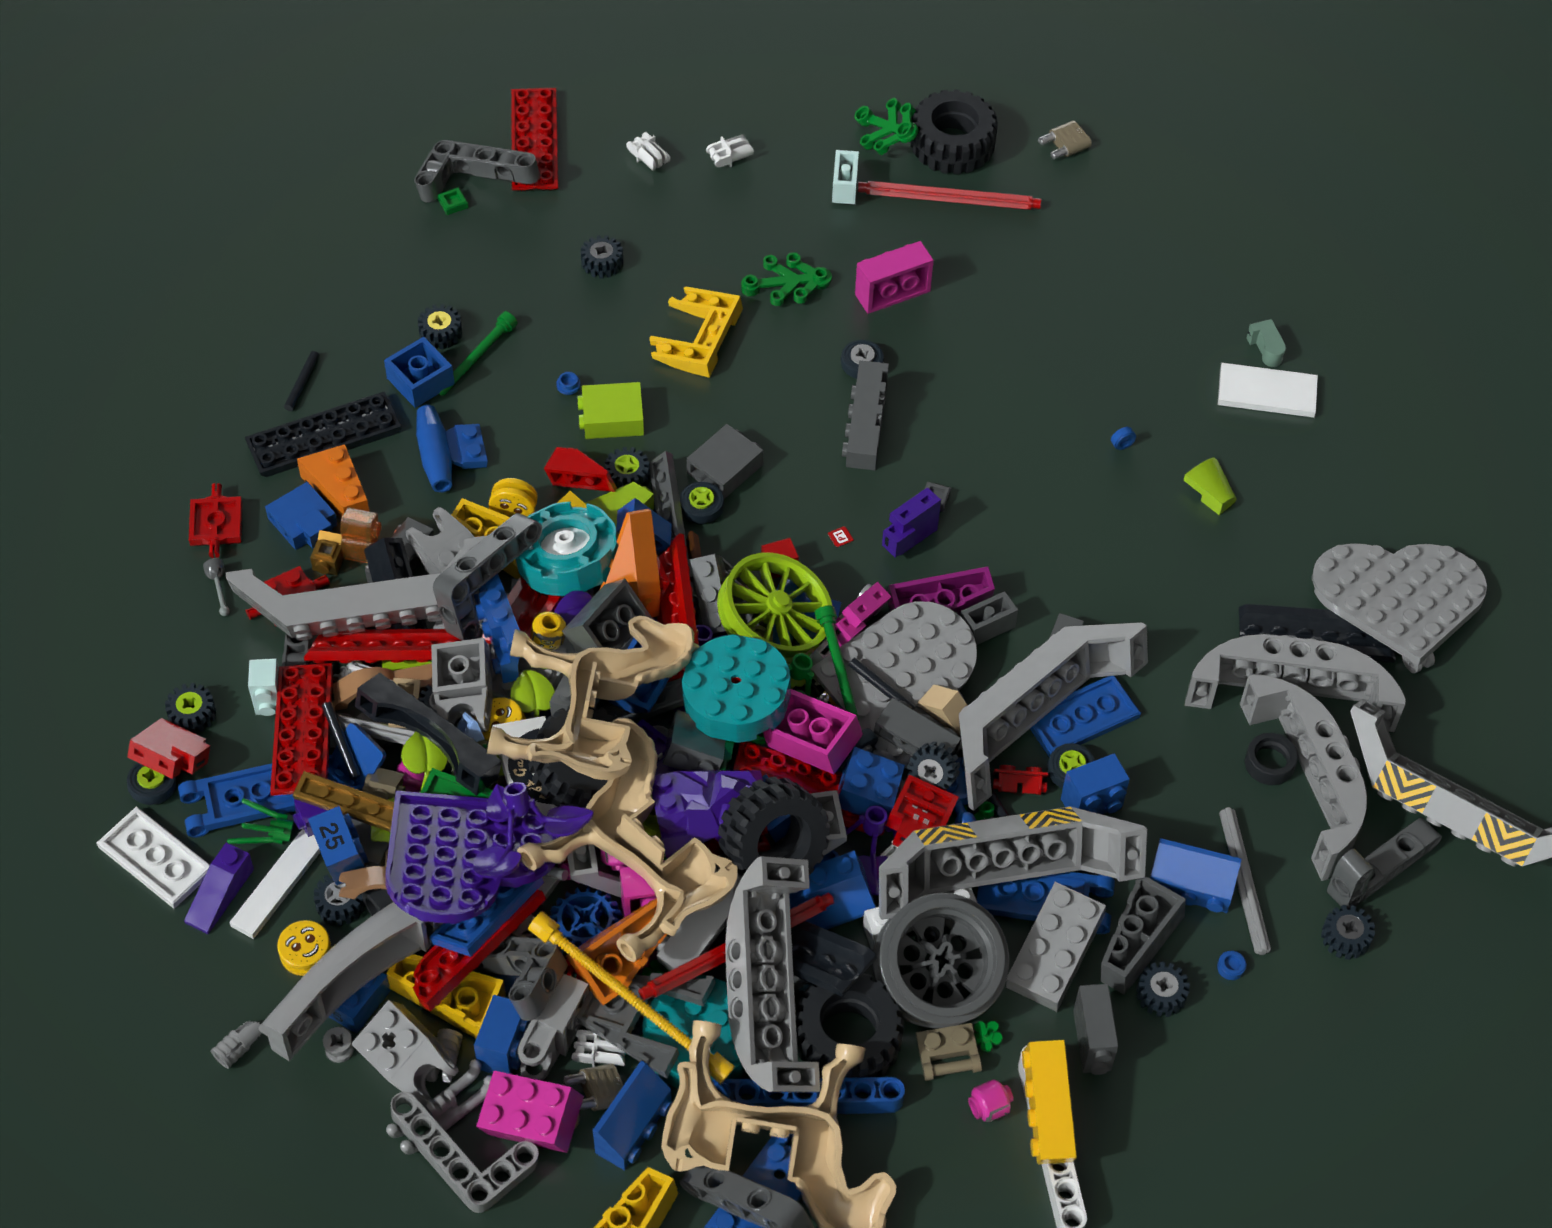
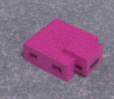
[834,582,891,647]

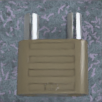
[1038,120,1091,159]
[564,1064,624,1111]

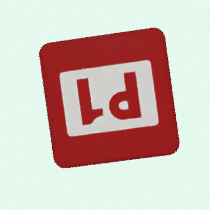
[828,526,853,547]

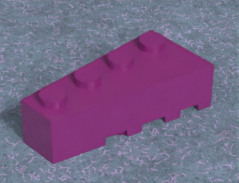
[887,566,995,616]

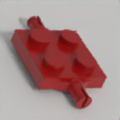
[189,483,242,558]
[245,566,330,627]

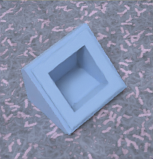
[457,712,484,742]

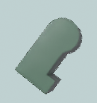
[1247,319,1286,367]

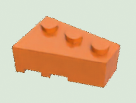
[297,444,371,525]

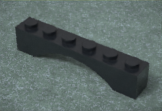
[355,673,502,796]

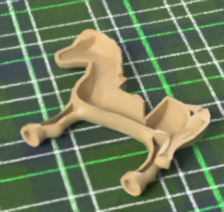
[487,616,700,780]
[517,717,737,962]
[662,1020,896,1228]

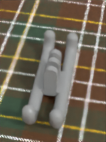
[386,1059,492,1154]

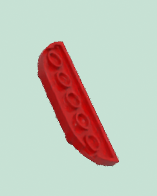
[413,890,546,1011]

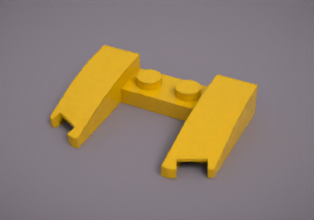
[649,287,743,378]

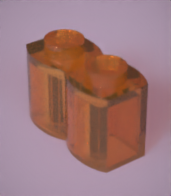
[341,507,382,564]

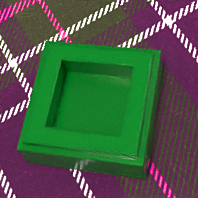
[438,187,468,215]

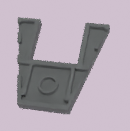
[576,973,716,1078]

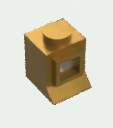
[310,530,347,575]

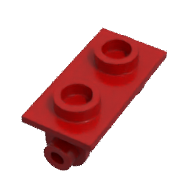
[993,765,1048,795]

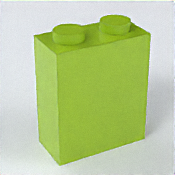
[578,382,644,439]

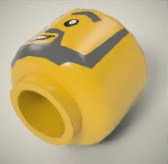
[531,612,566,651]

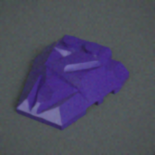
[652,770,763,859]

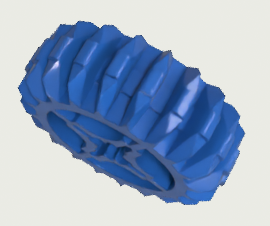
[549,886,623,953]

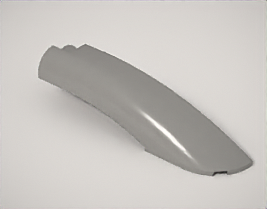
[258,902,442,1062]

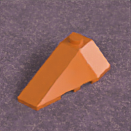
[600,509,661,617]
[566,898,667,1005]

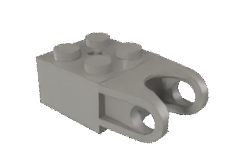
[406,507,479,592]
[431,638,493,732]
[518,974,589,1081]
[351,1000,458,1106]

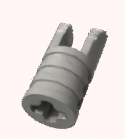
[211,1021,262,1069]
[426,1029,463,1083]

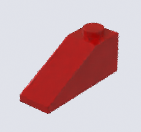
[544,447,617,492]

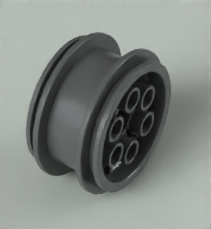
[872,893,1009,1029]

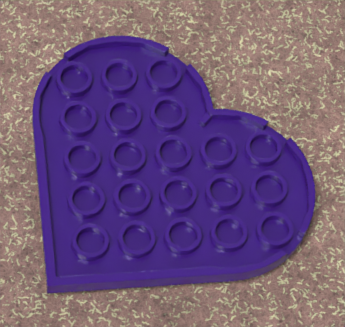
[385,791,559,924]

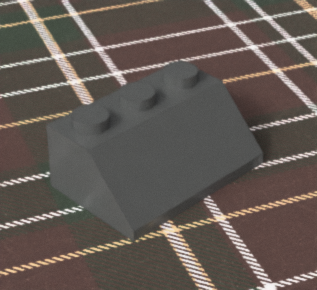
[562,579,653,653]

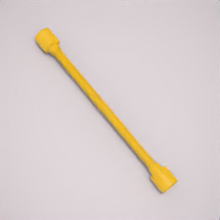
[528,911,735,1085]

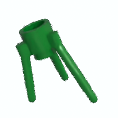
[227,798,294,844]

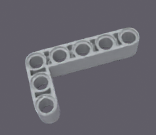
[391,1092,538,1213]

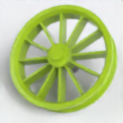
[717,553,832,664]

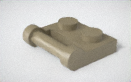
[916,1023,982,1081]

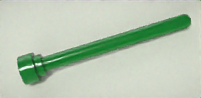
[438,311,518,396]
[814,605,859,721]

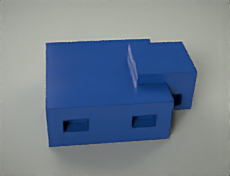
[265,482,338,550]

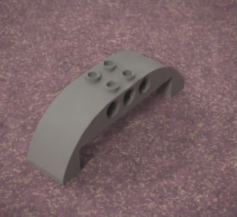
[1185,634,1405,732]
[1240,674,1367,881]
[726,856,820,1092]

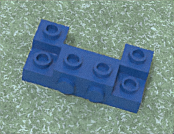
[474,573,520,684]

